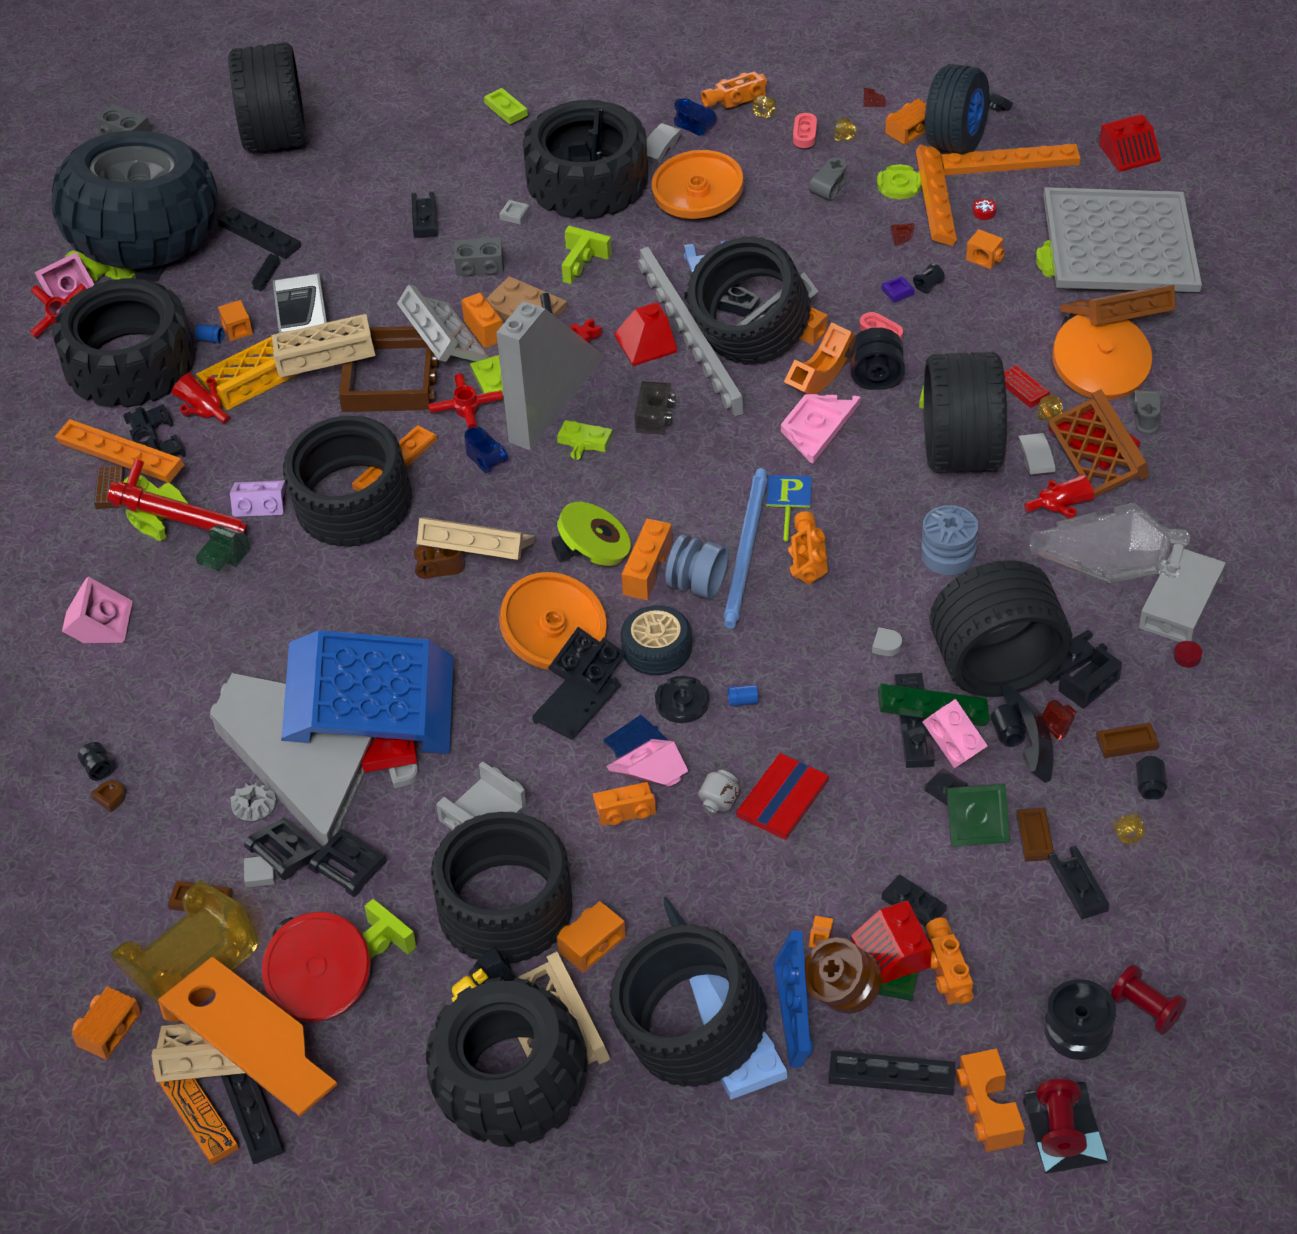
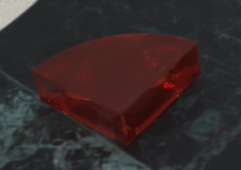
[863,88,886,107]
[890,223,914,246]

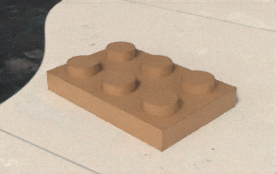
[486,276,567,320]

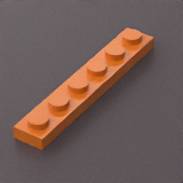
[916,144,957,246]
[941,144,1081,175]
[55,419,184,483]

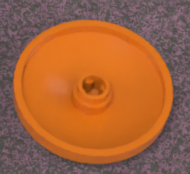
[652,150,744,219]
[1052,314,1152,400]
[499,572,606,670]

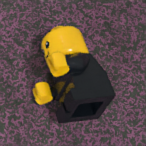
[451,947,517,1002]

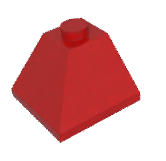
[614,302,677,366]

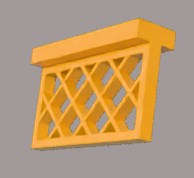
[196,333,303,410]

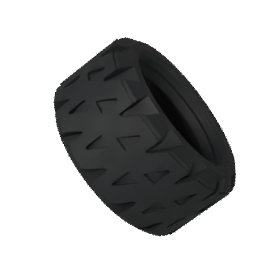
[522,100,648,218]
[53,278,194,407]

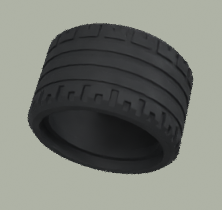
[228,42,307,153]
[687,236,811,364]
[924,352,1007,473]
[283,415,411,546]
[929,560,1073,697]
[431,811,573,964]
[609,924,768,1087]

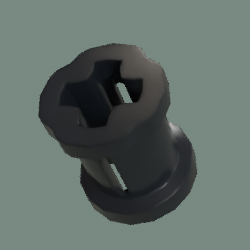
[913,263,945,293]

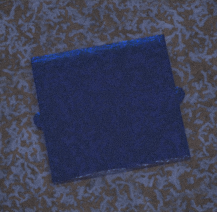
[604,715,669,758]

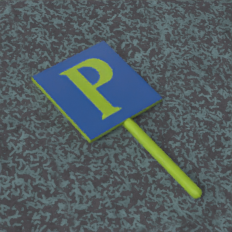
[766,475,812,542]

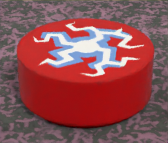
[973,199,996,220]

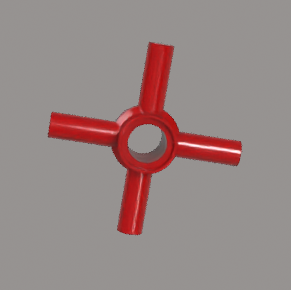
[30,283,87,338]
[428,373,503,431]

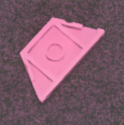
[781,394,860,463]

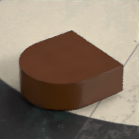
[90,780,126,812]

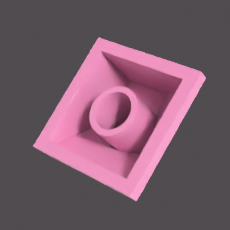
[35,252,94,314]
[62,576,133,643]
[607,739,688,786]

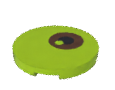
[557,502,631,566]

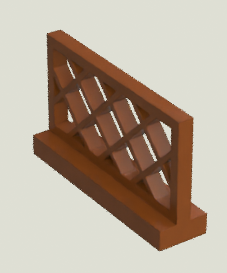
[1060,285,1176,325]
[1047,389,1150,498]

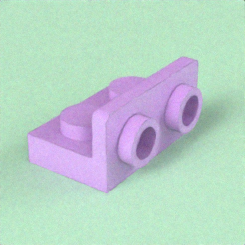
[230,480,286,517]

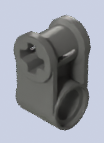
[809,158,846,200]
[1133,390,1161,435]

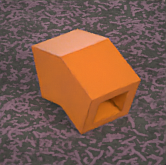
[809,916,833,948]

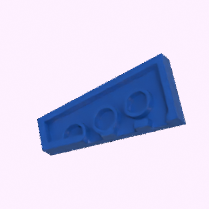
[773,930,813,1068]

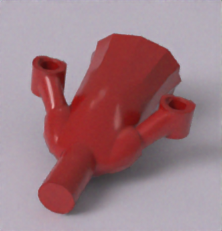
[172,373,230,424]
[1024,474,1094,520]

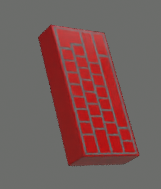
[1004,365,1050,408]

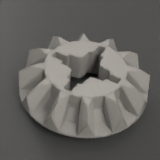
[230,781,276,821]

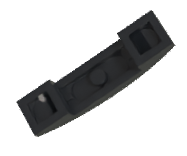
[1001,684,1054,783]

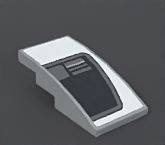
[273,273,327,333]

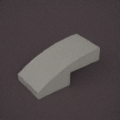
[647,123,682,163]
[1018,433,1055,474]

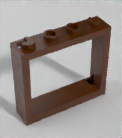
[339,326,438,412]

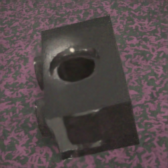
[634,381,676,435]

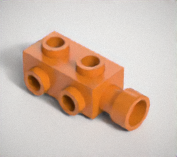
[701,71,767,108]
[788,511,828,585]
[925,918,974,1005]

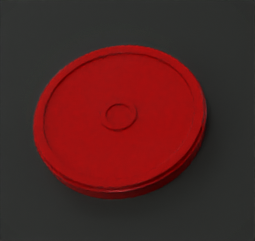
[262,912,371,1022]

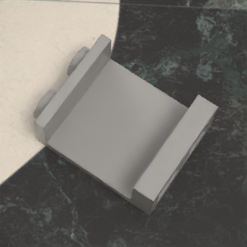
[436,762,526,830]

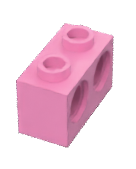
[923,699,987,768]

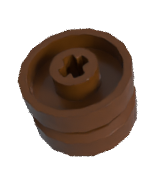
[805,937,882,1014]

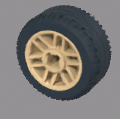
[620,605,692,675]

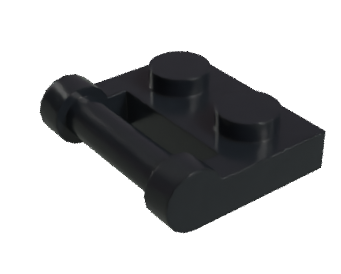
[244,817,321,880]
[308,829,386,897]

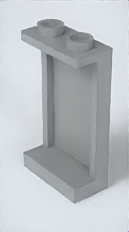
[1139,546,1226,642]

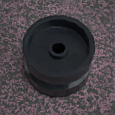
[849,327,905,390]
[1045,979,1116,1060]

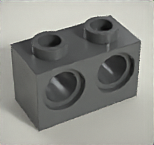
[96,104,151,135]
[454,237,503,276]

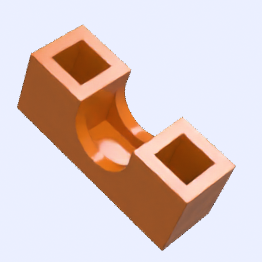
[621,519,673,600]
[956,1048,1025,1152]

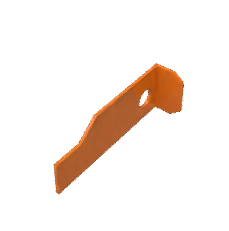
[158,957,337,1117]

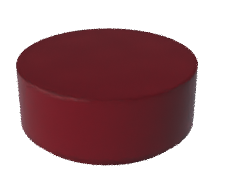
[1174,641,1202,668]

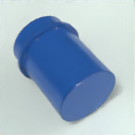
[195,324,224,344]
[728,684,758,707]

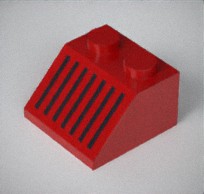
[1099,114,1161,172]
[851,900,932,984]

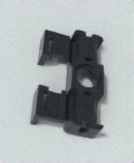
[123,404,186,457]

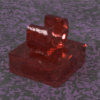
[1042,699,1077,740]

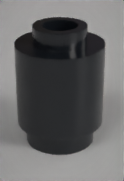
[991,704,1026,747]
[1136,756,1167,800]

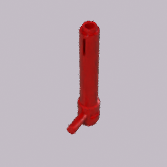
[107,459,247,539]

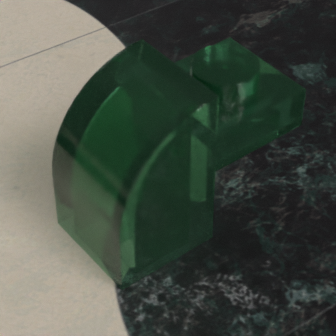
[195,525,250,571]

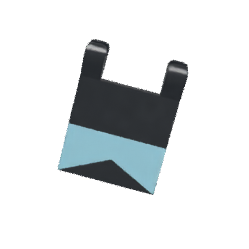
[1023,1082,1108,1174]

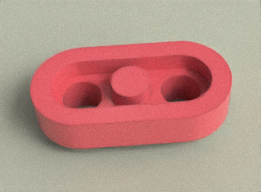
[793,113,817,148]
[859,312,903,340]

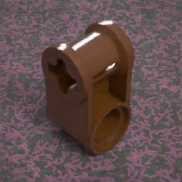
[414,545,465,579]

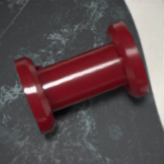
[1111,964,1187,1035]
[1036,1079,1087,1157]

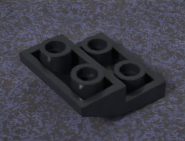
[548,627,625,693]

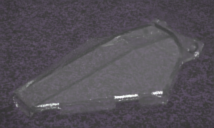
[1029,502,1191,583]

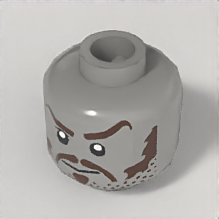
[698,770,740,814]

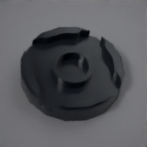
[655,676,710,724]

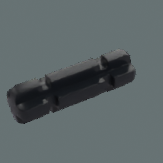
[251,254,280,291]

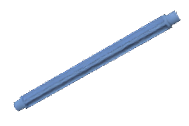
[724,468,768,629]

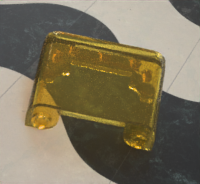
[110,880,258,1007]

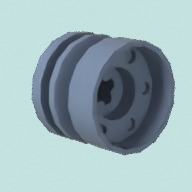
[921,505,978,575]
[665,534,728,599]

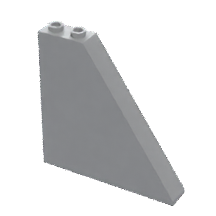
[496,301,604,450]
[210,673,376,847]

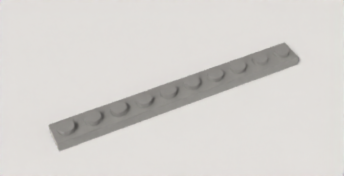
[638,247,743,416]

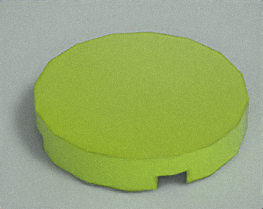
[877,164,922,200]

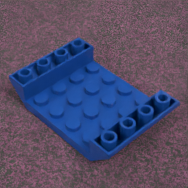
[281,630,453,754]

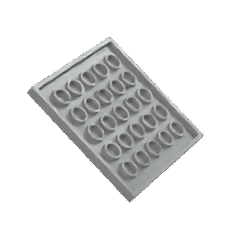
[1043,187,1202,292]

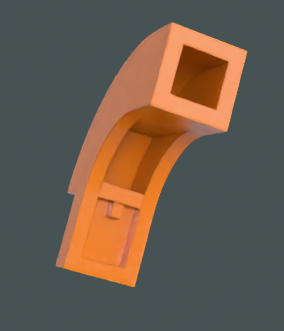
[784,322,855,394]

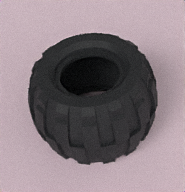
[426,977,588,1147]

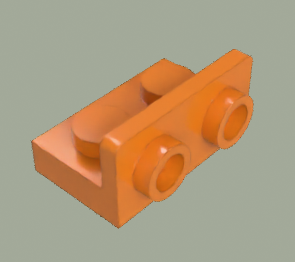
[593,782,656,826]

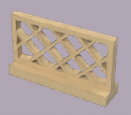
[272,314,375,378]
[417,517,535,560]
[517,952,610,1065]
[151,1024,245,1082]

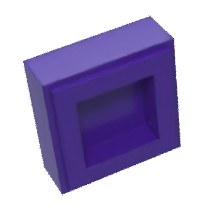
[881,276,915,303]

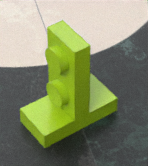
[562,226,612,284]
[362,899,416,960]

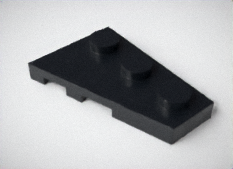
[684,285,760,316]

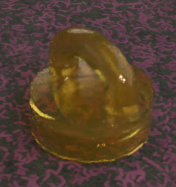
[752,95,776,118]
[834,117,856,141]
[1037,394,1063,420]
[1113,813,1145,845]

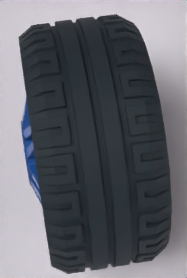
[925,64,990,154]

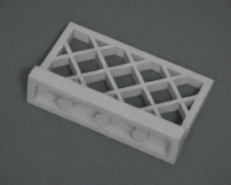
[397,284,490,362]

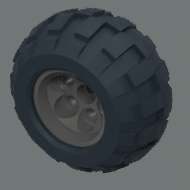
[51,131,218,269]

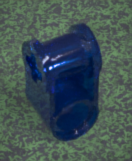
[674,98,717,136]
[464,427,508,474]

